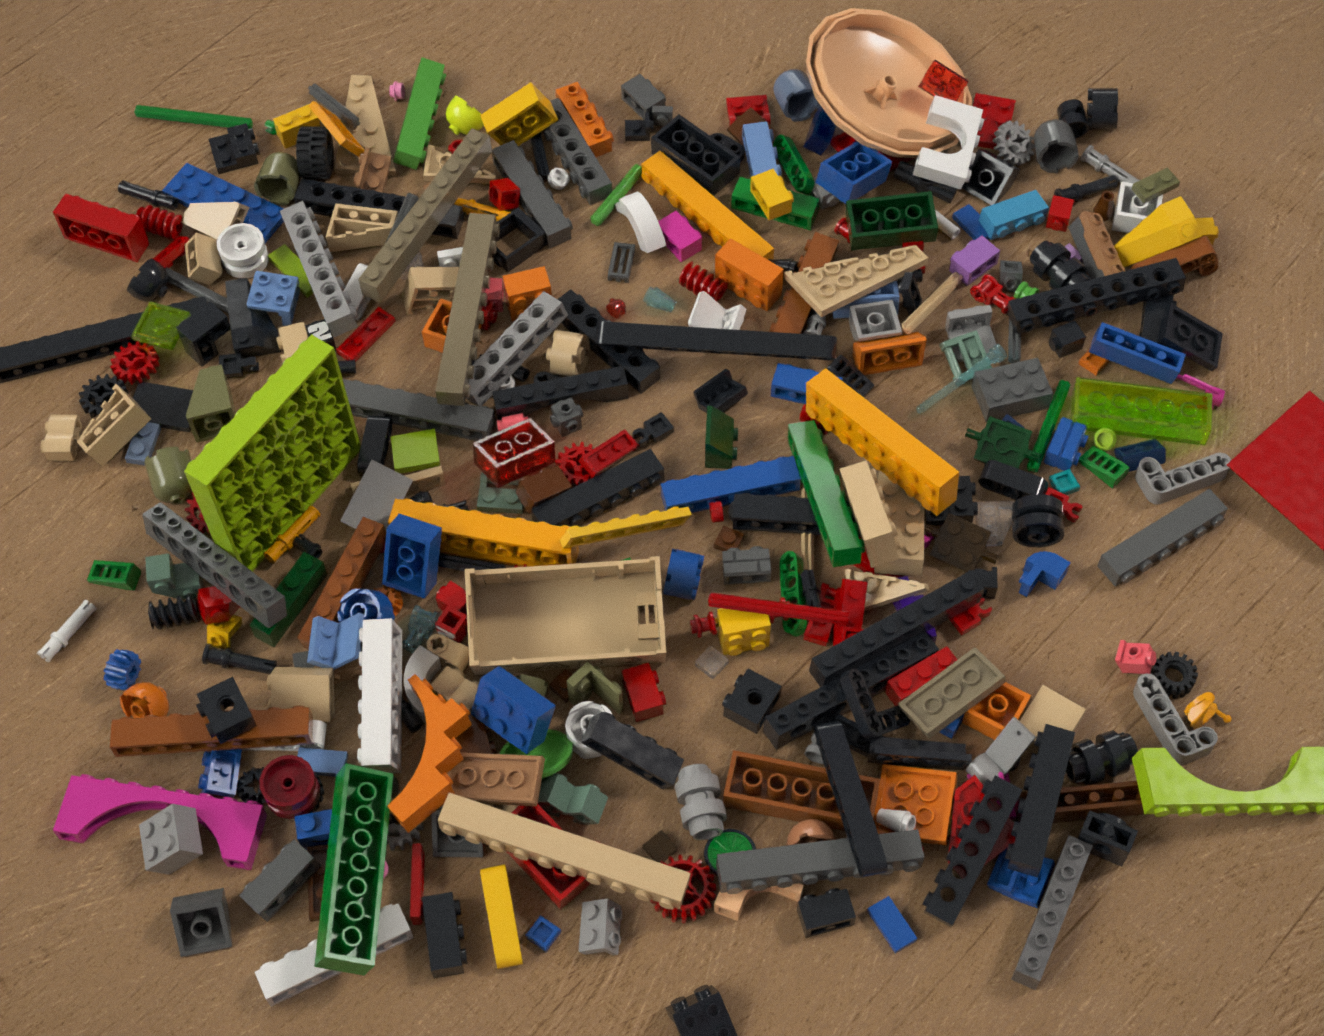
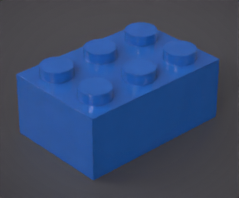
[816,141,892,204]
[382,514,442,599]
[470,666,556,754]

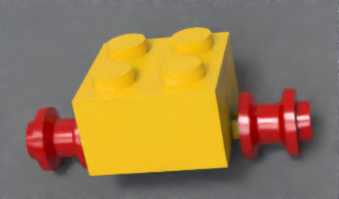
[689,597,790,656]

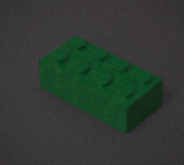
[845,191,938,251]

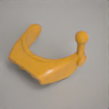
[1184,692,1232,730]

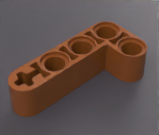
[1129,236,1219,276]

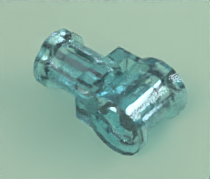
[402,605,440,653]

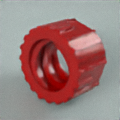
[709,501,724,523]

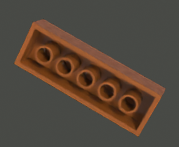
[723,750,880,831]

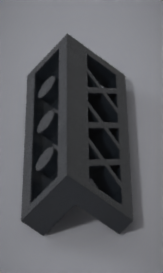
[867,737,972,770]

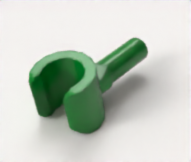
[264,120,277,135]

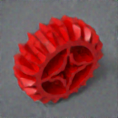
[650,854,717,923]

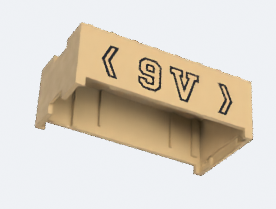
[465,556,666,675]

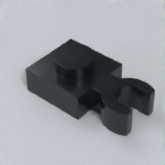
[632,412,674,447]

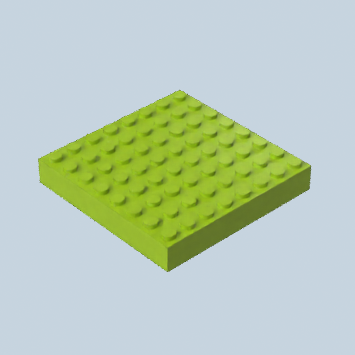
[184,334,361,572]

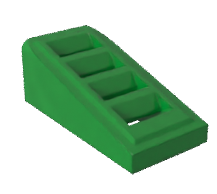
[1078,446,1130,489]
[87,560,141,591]

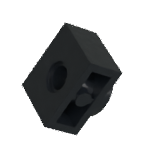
[722,668,782,734]
[196,677,257,744]
[1077,811,1138,867]

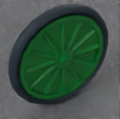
[704,829,756,876]

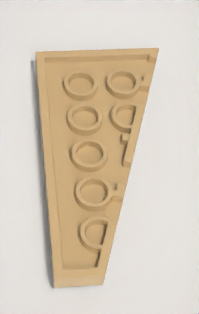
[334,75,397,176]
[784,245,929,317]

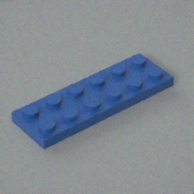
[162,163,284,244]

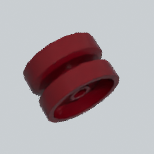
[260,755,320,819]

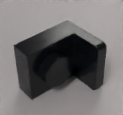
[625,112,654,141]

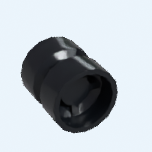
[1057,99,1089,139]

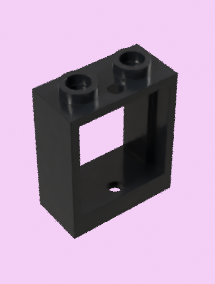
[492,207,547,272]

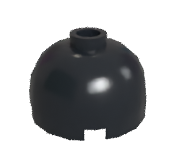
[127,258,169,302]

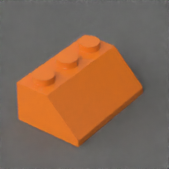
[852,332,927,375]

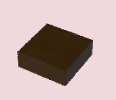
[642,830,678,863]

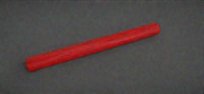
[708,593,849,625]

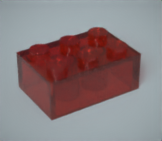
[472,418,556,488]

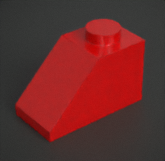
[197,586,240,625]

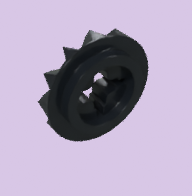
[236,767,266,804]

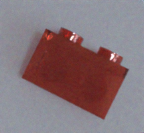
[918,60,969,102]

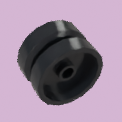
[1011,494,1065,548]

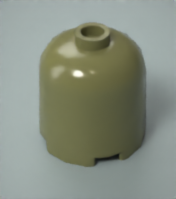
[254,152,301,206]
[144,447,193,505]

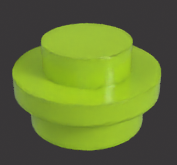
[1094,428,1117,451]

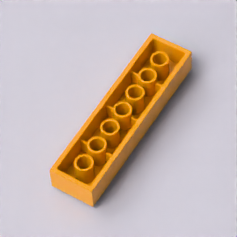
[806,368,959,516]
[388,498,579,567]

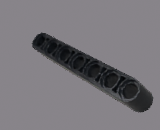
[814,721,888,878]

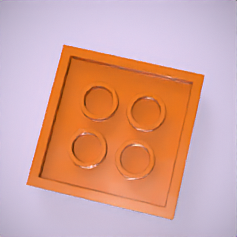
[873,764,957,845]

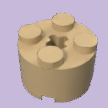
[546,330,590,376]

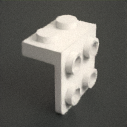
[688,291,747,330]

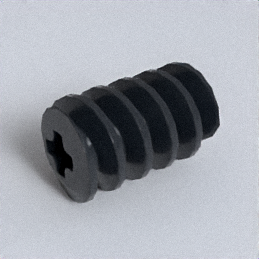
[148,594,201,630]

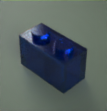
[803,106,836,155]

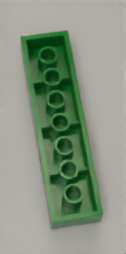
[314,763,393,976]

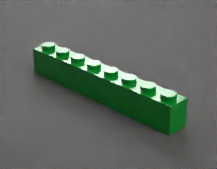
[787,420,865,568]

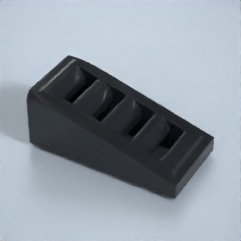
[827,355,874,397]

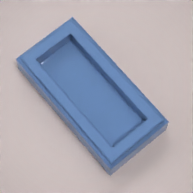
[297,747,348,777]

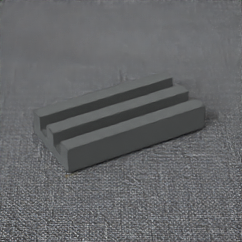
[607,242,636,283]

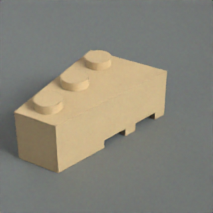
[326,204,398,252]
[402,267,459,315]
[77,384,151,466]

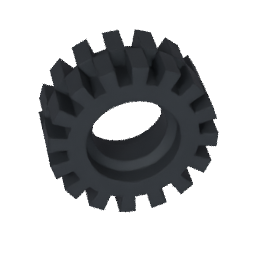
[1151,651,1198,699]

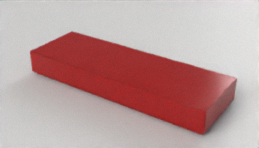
[336,307,396,362]
[578,429,639,478]
[410,843,425,925]

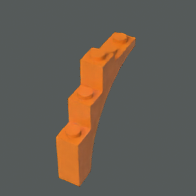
[387,674,472,833]

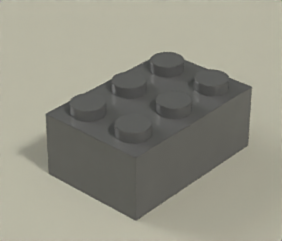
[971,358,1053,423]

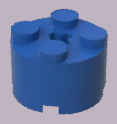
[663,548,704,600]
[337,589,395,622]

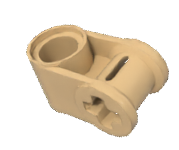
[426,634,469,672]

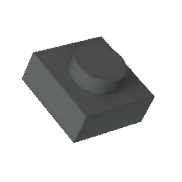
[652,106,673,126]

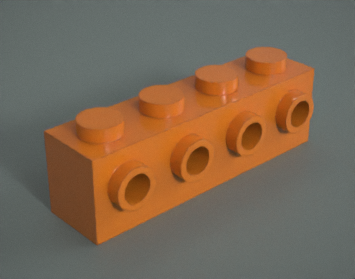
[555,82,614,157]

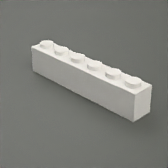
[255,903,413,1006]

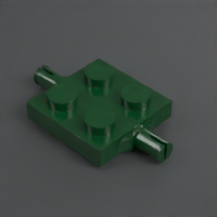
[965,416,1041,469]

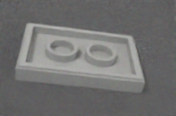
[340,460,413,531]

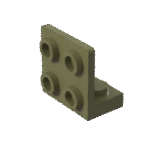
[567,662,623,714]

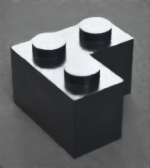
[176,301,230,367]

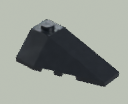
[225,278,281,359]

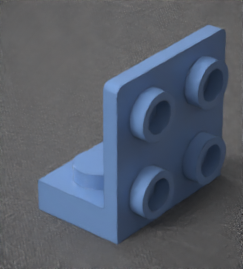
[247,271,300,326]
[307,613,364,670]

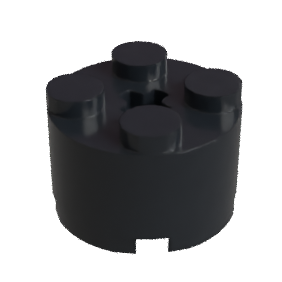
[1087,88,1118,130]

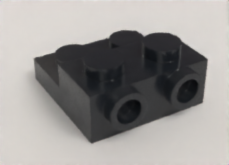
[208,123,260,174]
[924,476,978,525]

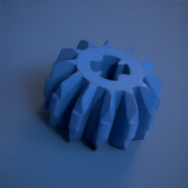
[103,649,141,690]

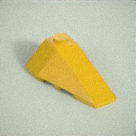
[1114,196,1202,267]

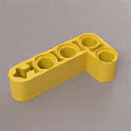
[480,864,523,969]

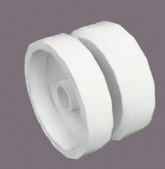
[217,223,269,278]

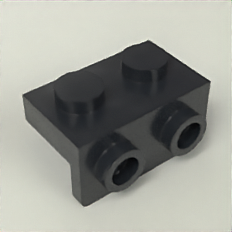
[693,369,748,413]

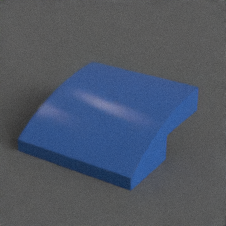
[987,843,1055,908]

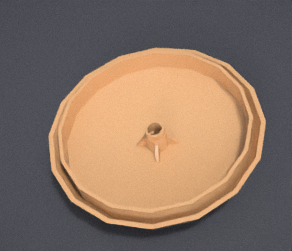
[806,8,972,158]

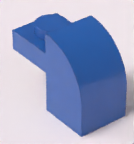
[1019,551,1071,597]

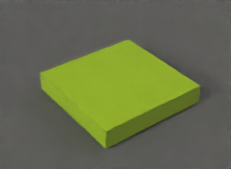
[390,429,440,474]

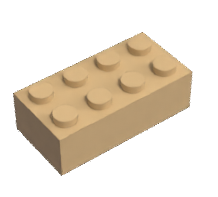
[840,460,901,568]

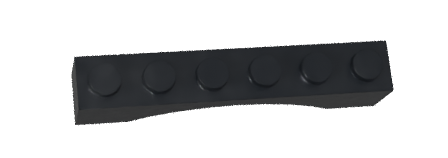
[492,366,629,420]

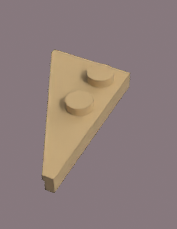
[423,145,497,184]
[845,569,929,611]

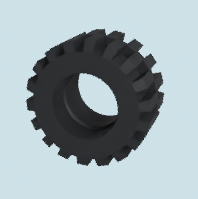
[296,127,334,179]

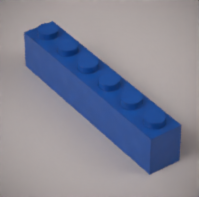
[661,456,801,513]

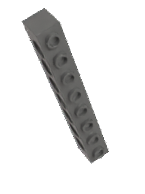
[142,502,287,628]

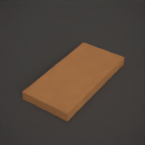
[447,752,545,806]

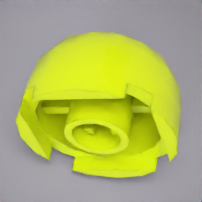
[446,96,484,135]

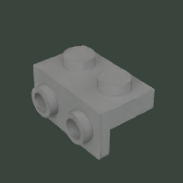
[579,898,622,956]

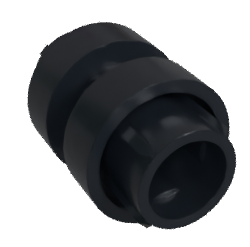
[1030,241,1090,290]
[1065,730,1138,785]

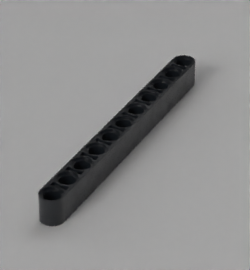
[595,321,837,360]

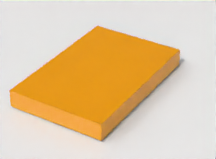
[309,101,365,157]

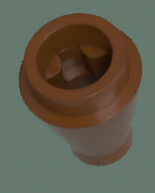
[1093,191,1114,221]

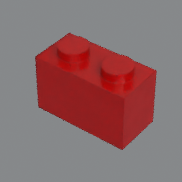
[621,663,667,722]

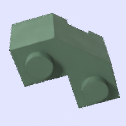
[145,553,204,600]
[538,774,608,825]

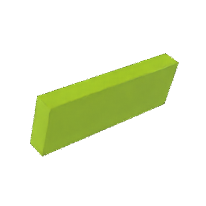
[268,244,314,298]

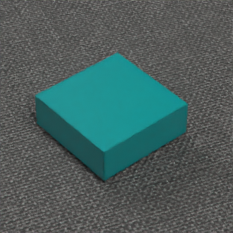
[1049,469,1080,495]

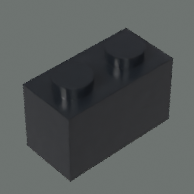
[797,888,856,938]

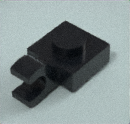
[219,353,259,378]

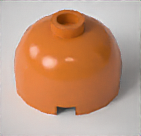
[120,682,169,718]

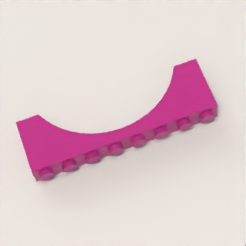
[53,774,267,870]

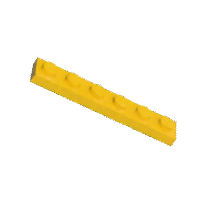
[560,506,692,549]

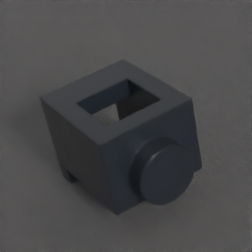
[968,567,998,599]

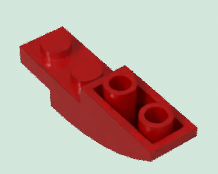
[833,579,868,646]

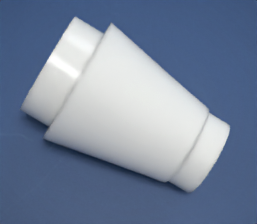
[876,808,916,832]

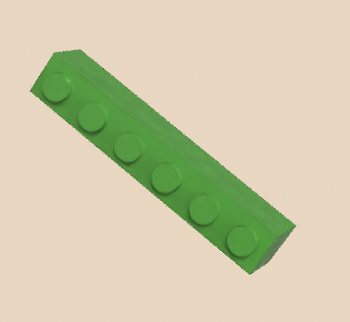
[393,57,446,170]

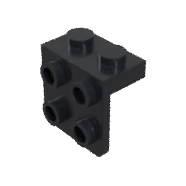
[665,985,738,1036]

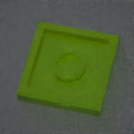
[131,301,191,350]

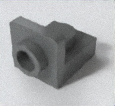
[999,260,1023,292]

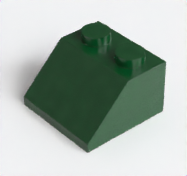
[705,406,738,469]

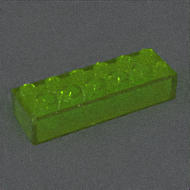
[1070,377,1212,446]

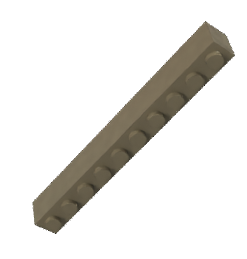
[358,129,492,303]
[435,213,500,406]

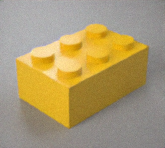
[480,82,558,146]

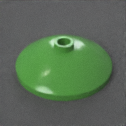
[500,729,573,779]

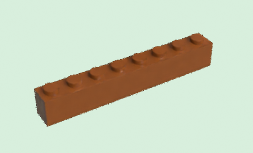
[110,705,313,757]

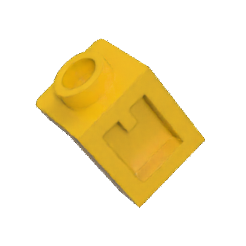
[207,615,242,649]

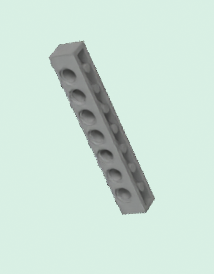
[280,201,358,337]

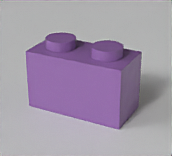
[949,235,1000,286]

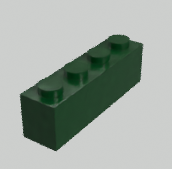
[250,552,327,648]

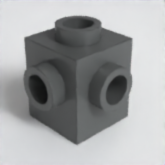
[549,398,584,437]

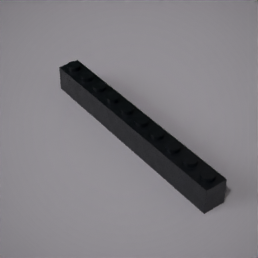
[0,296,207,383]

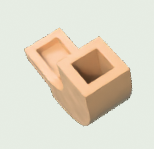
[714,883,804,921]

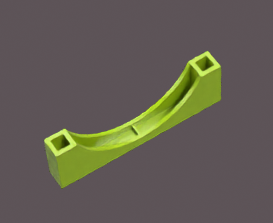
[1132,747,1324,817]

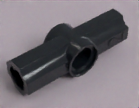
[894,161,958,203]

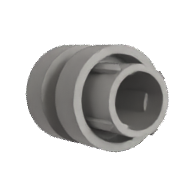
[674,764,727,840]

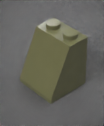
[186,365,236,443]

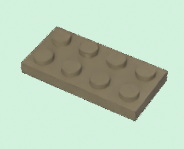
[898,647,1007,739]

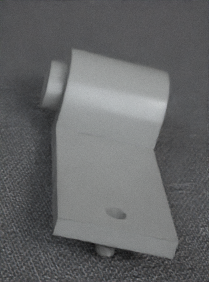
[966,717,1036,786]

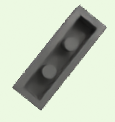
[239,839,322,922]

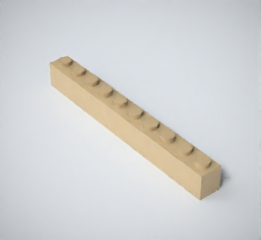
[438,793,691,910]

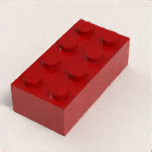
[53,193,150,263]
[506,803,591,910]

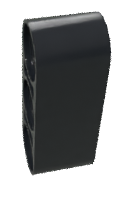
[357,415,393,474]
[978,460,1048,500]

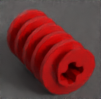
[136,205,183,240]
[679,261,728,301]

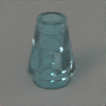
[643,286,677,313]

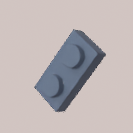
[125,422,161,465]

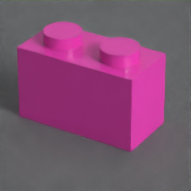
[658,211,702,262]

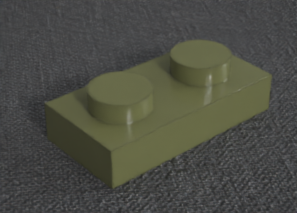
[1131,167,1180,203]

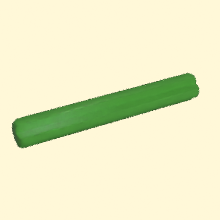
[590,164,642,226]

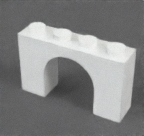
[913,95,984,189]

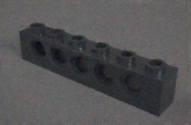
[557,289,660,394]
[922,775,1022,927]

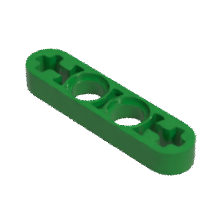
[773,134,815,195]
[779,551,807,637]

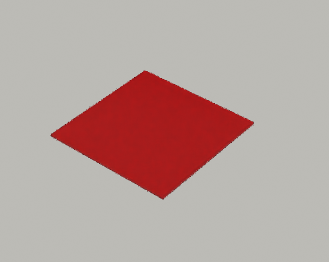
[1227,391,1324,551]

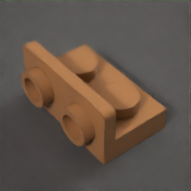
[353,147,392,193]

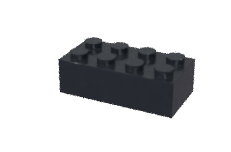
[651,114,740,196]

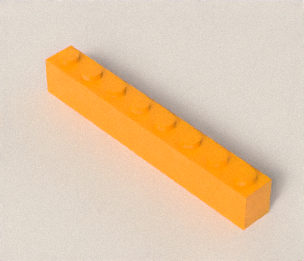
[641,151,774,260]

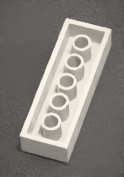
[357,618,402,773]

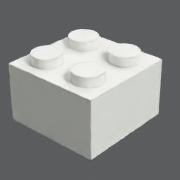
[1112,182,1163,233]

